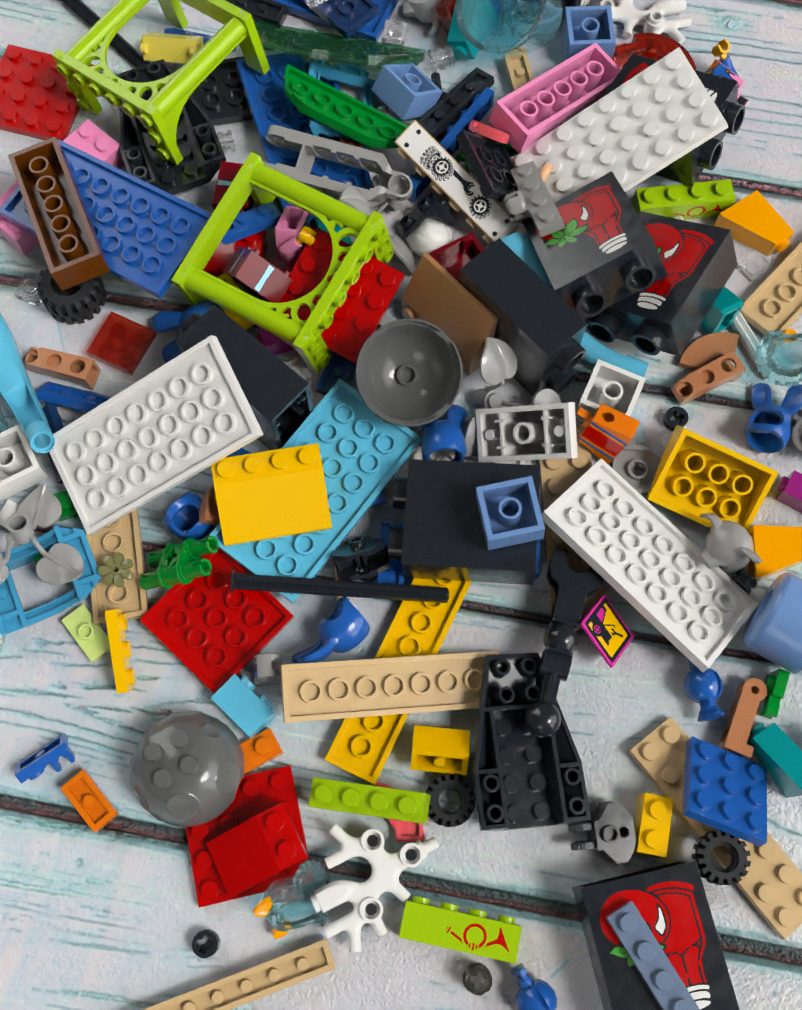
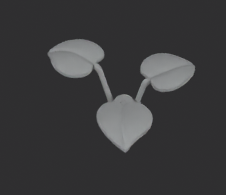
[339,175,415,276]
[464,337,561,457]
[0,483,84,585]

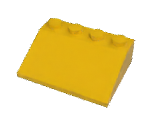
[647,425,779,531]
[211,443,332,546]

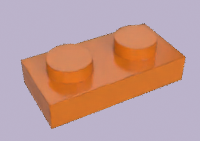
[241,728,284,776]
[60,769,120,833]

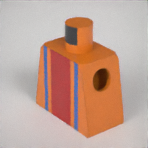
[575,404,640,465]

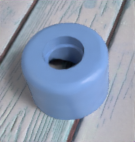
[743,572,802,674]

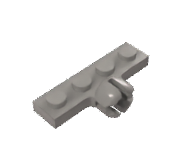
[503,161,565,237]

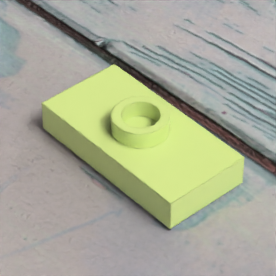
[61,604,110,663]

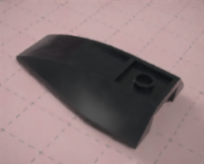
[119,59,226,195]
[473,652,591,831]

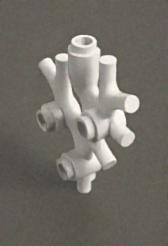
[598,0,692,47]
[310,824,439,952]

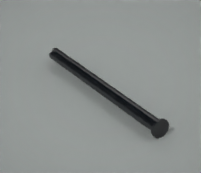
[59,0,151,68]
[230,570,449,603]

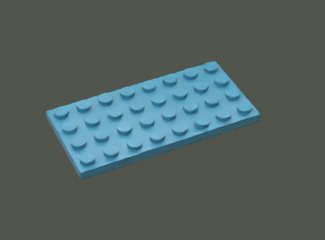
[209,379,422,604]

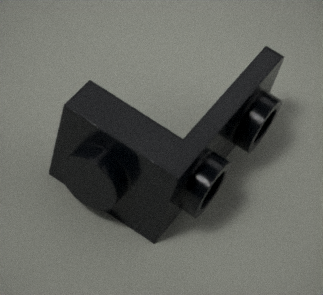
[398,193,456,238]

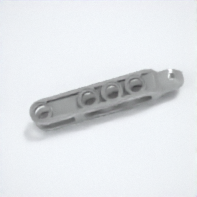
[263,125,413,209]

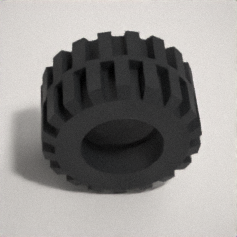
[36,264,106,325]

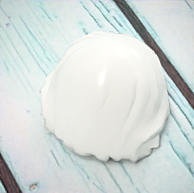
[406,218,452,257]

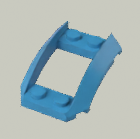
[308,55,376,149]
[0,525,102,636]

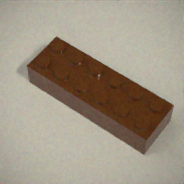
[8,137,110,291]

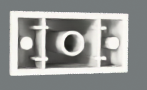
[475,402,578,462]

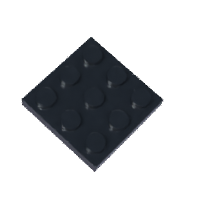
[191,56,253,125]
[456,130,518,202]

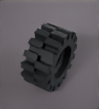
[426,774,476,827]
[692,830,751,885]

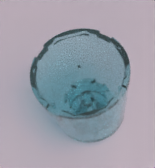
[455,0,563,54]

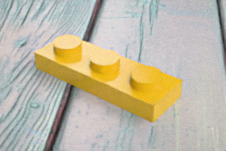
[105,609,136,694]

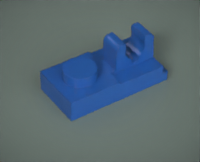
[15,733,75,784]

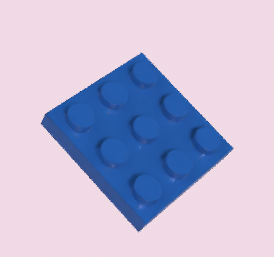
[682,736,767,847]

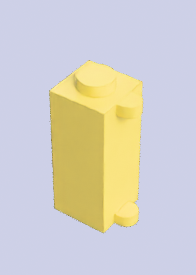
[140,32,203,64]

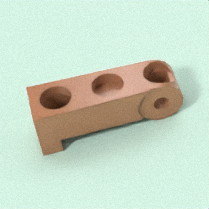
[24,347,101,390]
[670,350,746,405]
[718,678,767,759]

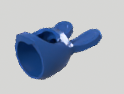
[151,300,220,363]
[744,383,802,454]
[419,404,467,462]
[161,491,216,560]
[291,596,370,663]

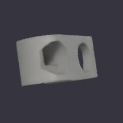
[254,654,282,686]

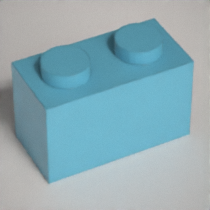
[211,674,276,739]

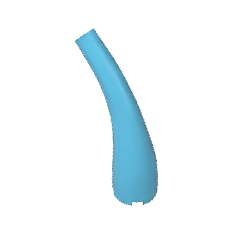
[501,232,649,377]
[0,313,55,453]

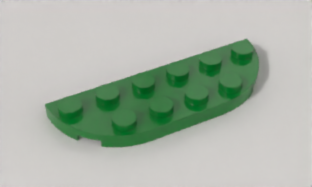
[282,64,409,149]

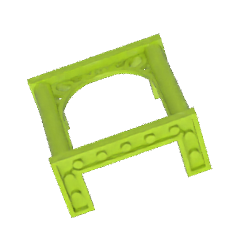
[52,0,270,165]
[171,151,394,374]

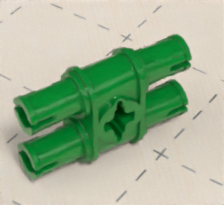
[139,536,219,590]

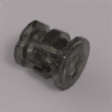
[462,963,492,996]

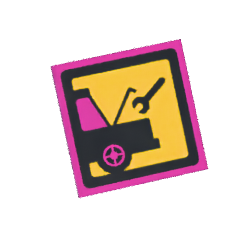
[580,594,634,668]

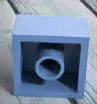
[561,5,616,60]
[371,62,443,120]
[476,476,545,550]

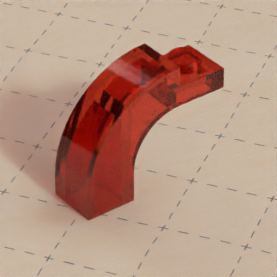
[612,33,696,70]

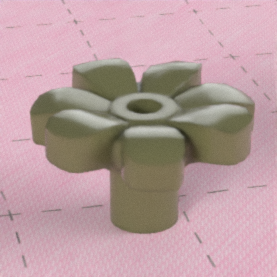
[98,552,133,587]

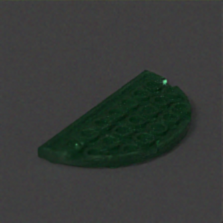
[253,20,426,69]

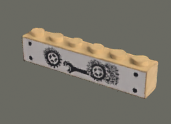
[395,120,520,245]

